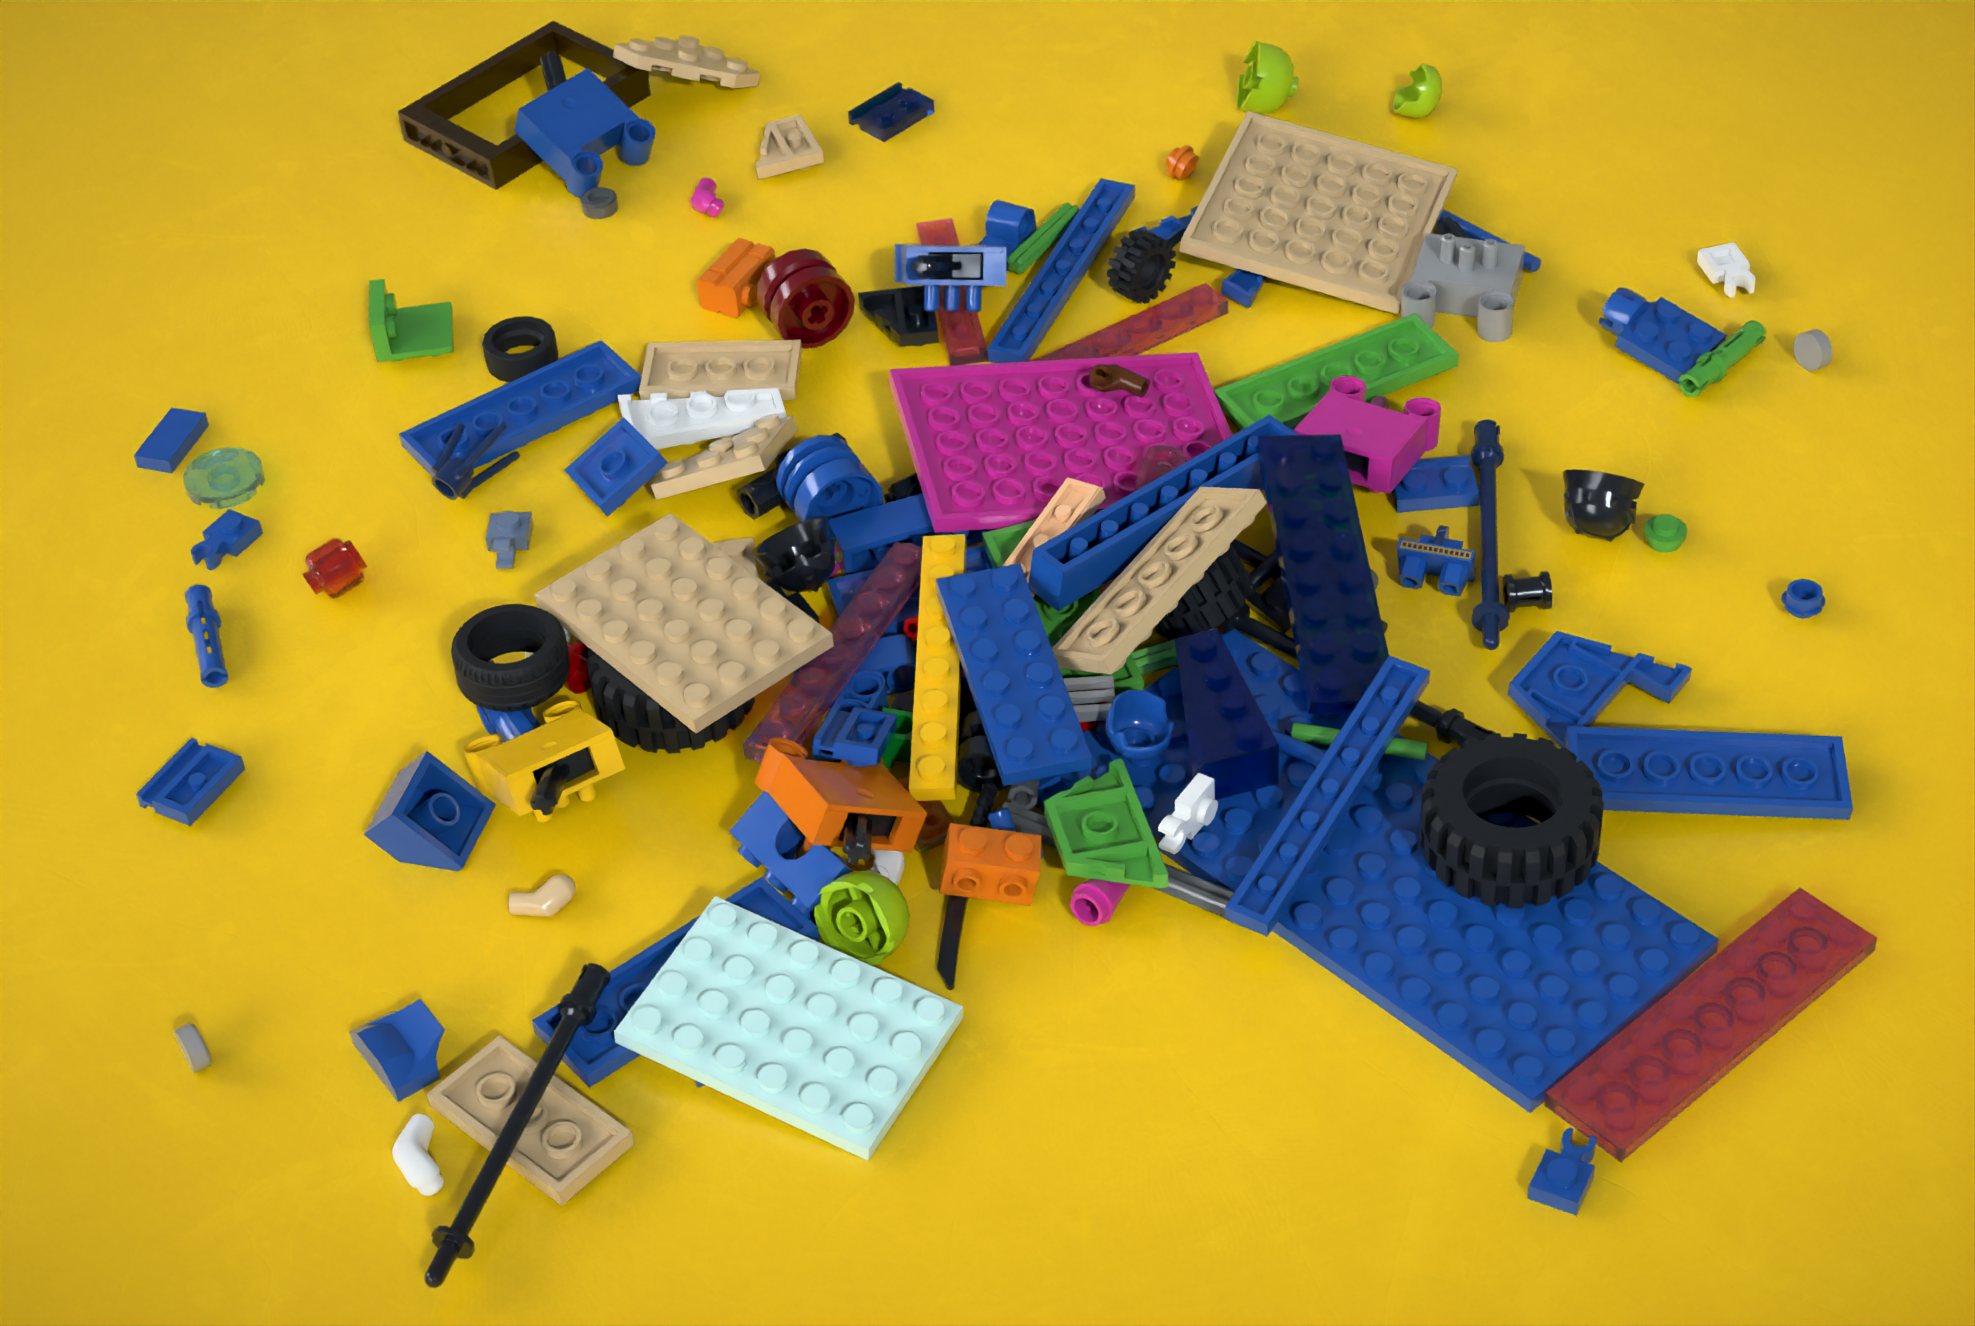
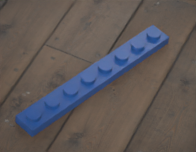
[987,178,1135,363]
[1225,655,1430,937]

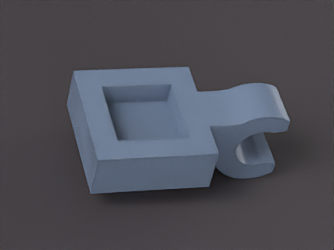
[486,511,534,569]

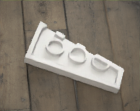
[618,388,786,450]

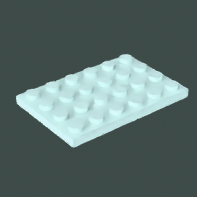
[614,896,963,1161]

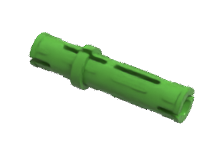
[1678,320,1766,397]

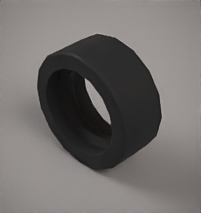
[482,316,559,383]

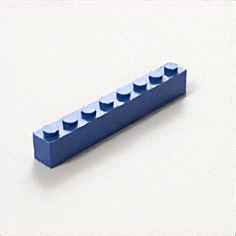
[1028,414,1300,611]

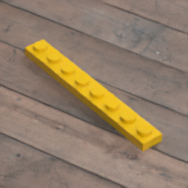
[909,534,967,801]

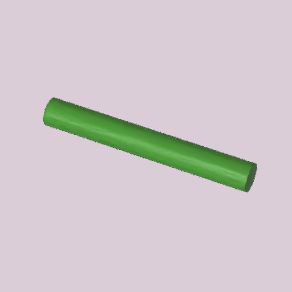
[1291,722,1428,760]

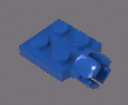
[1599,287,1727,384]

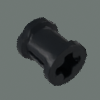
[1503,571,1552,612]

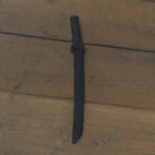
[937,782,999,990]

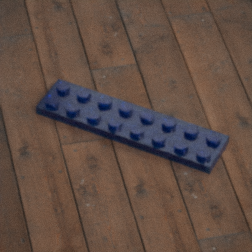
[1256,434,1389,714]

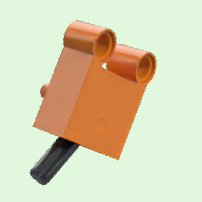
[754,737,927,865]

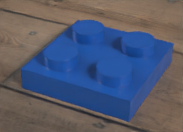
[564,417,668,517]

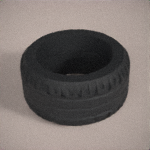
[451,604,570,712]

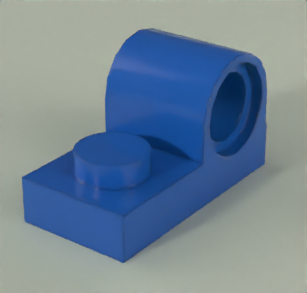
[978,200,1036,271]

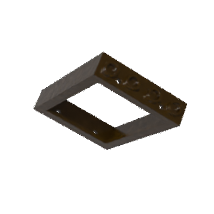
[398,21,651,190]

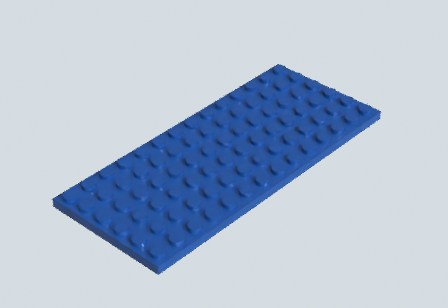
[1072,629,1718,1113]

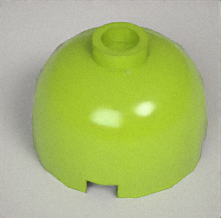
[1236,41,1298,114]
[814,871,910,966]

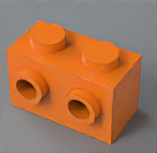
[939,823,1042,906]

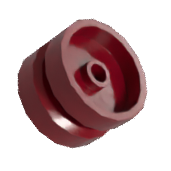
[757,248,855,349]

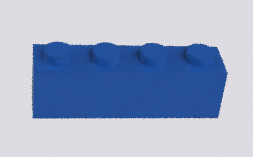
[829,493,1000,576]

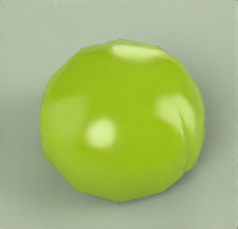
[1393,64,1442,118]

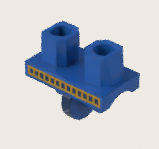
[1397,525,1476,597]

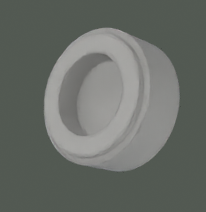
[1794,329,1832,371]
[173,1023,211,1073]

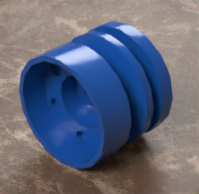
[776,435,883,522]

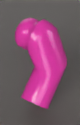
[691,178,724,218]

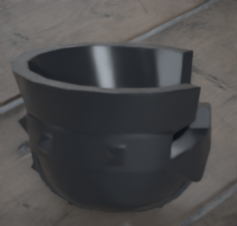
[1563,469,1644,542]
[751,516,836,593]

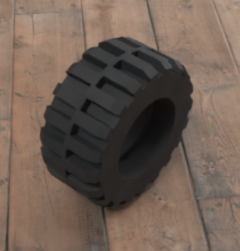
[586,648,755,754]
[1420,733,1604,908]

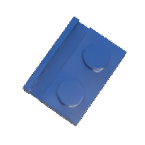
[1392,455,1480,513]
[813,704,898,767]
[136,738,245,826]

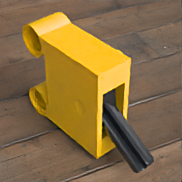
[463,700,626,822]

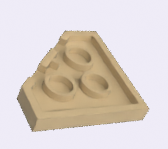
[613,36,760,88]
[651,414,798,500]

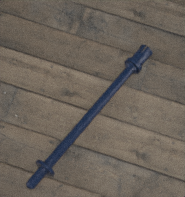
[1471,419,1510,650]

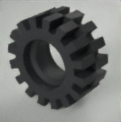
[1107,229,1176,304]

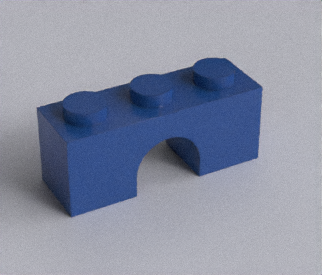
[729,791,855,920]

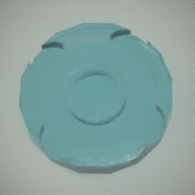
[183,447,265,509]

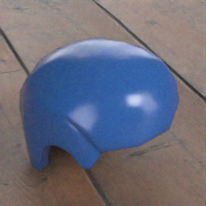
[1105,690,1174,761]

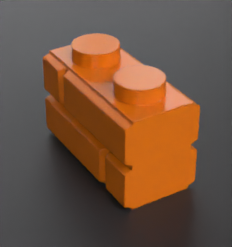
[697,238,776,319]

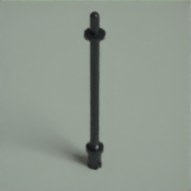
[1223,603,1496,746]
[424,963,611,1288]

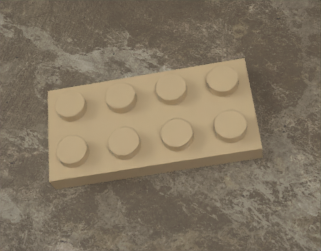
[639,340,802,401]
[427,1035,634,1206]

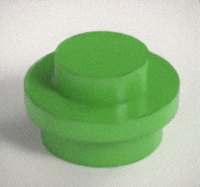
[1644,514,1687,553]

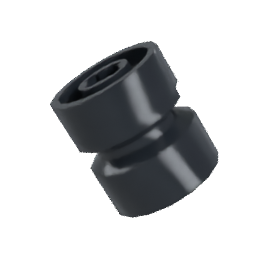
[957,710,1008,793]

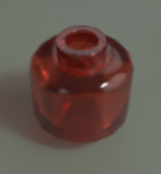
[303,537,368,599]

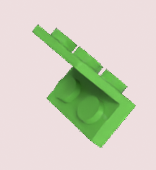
[369,279,454,362]

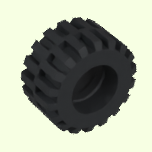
[1156,543,1253,639]

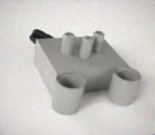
[1401,217,1525,342]

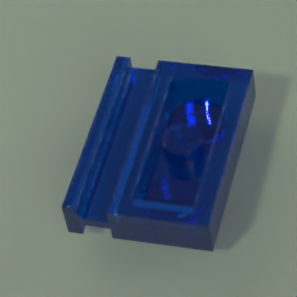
[848,82,935,142]

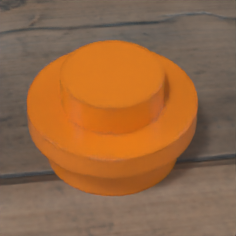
[1166,145,1199,181]

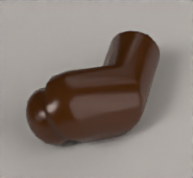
[1090,364,1150,397]

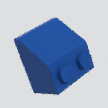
[364,751,496,871]

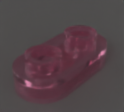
[1134,445,1186,492]

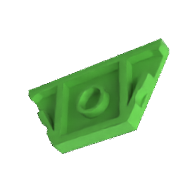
[1044,758,1168,889]

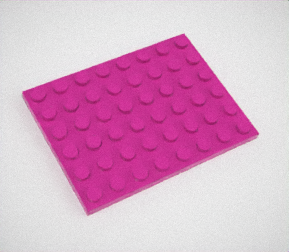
[889,352,1233,533]

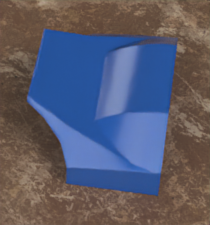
[349,999,445,1102]

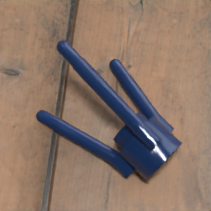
[431,423,520,500]

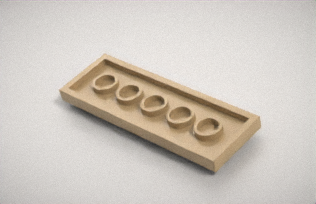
[1052,487,1267,674]

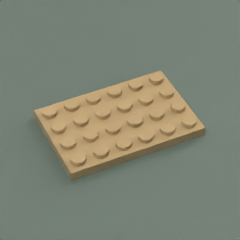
[534,513,834,733]

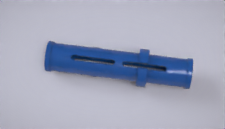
[185,585,228,688]

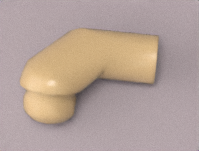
[509,875,576,917]

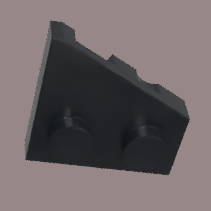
[858,286,939,347]

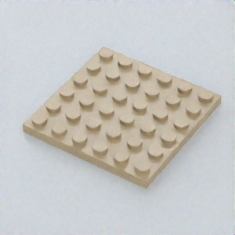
[1179,111,1458,314]

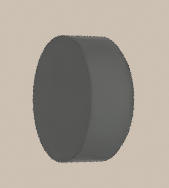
[581,187,618,219]

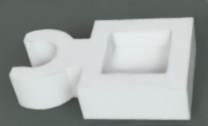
[1697,242,1755,298]
[1158,772,1218,854]

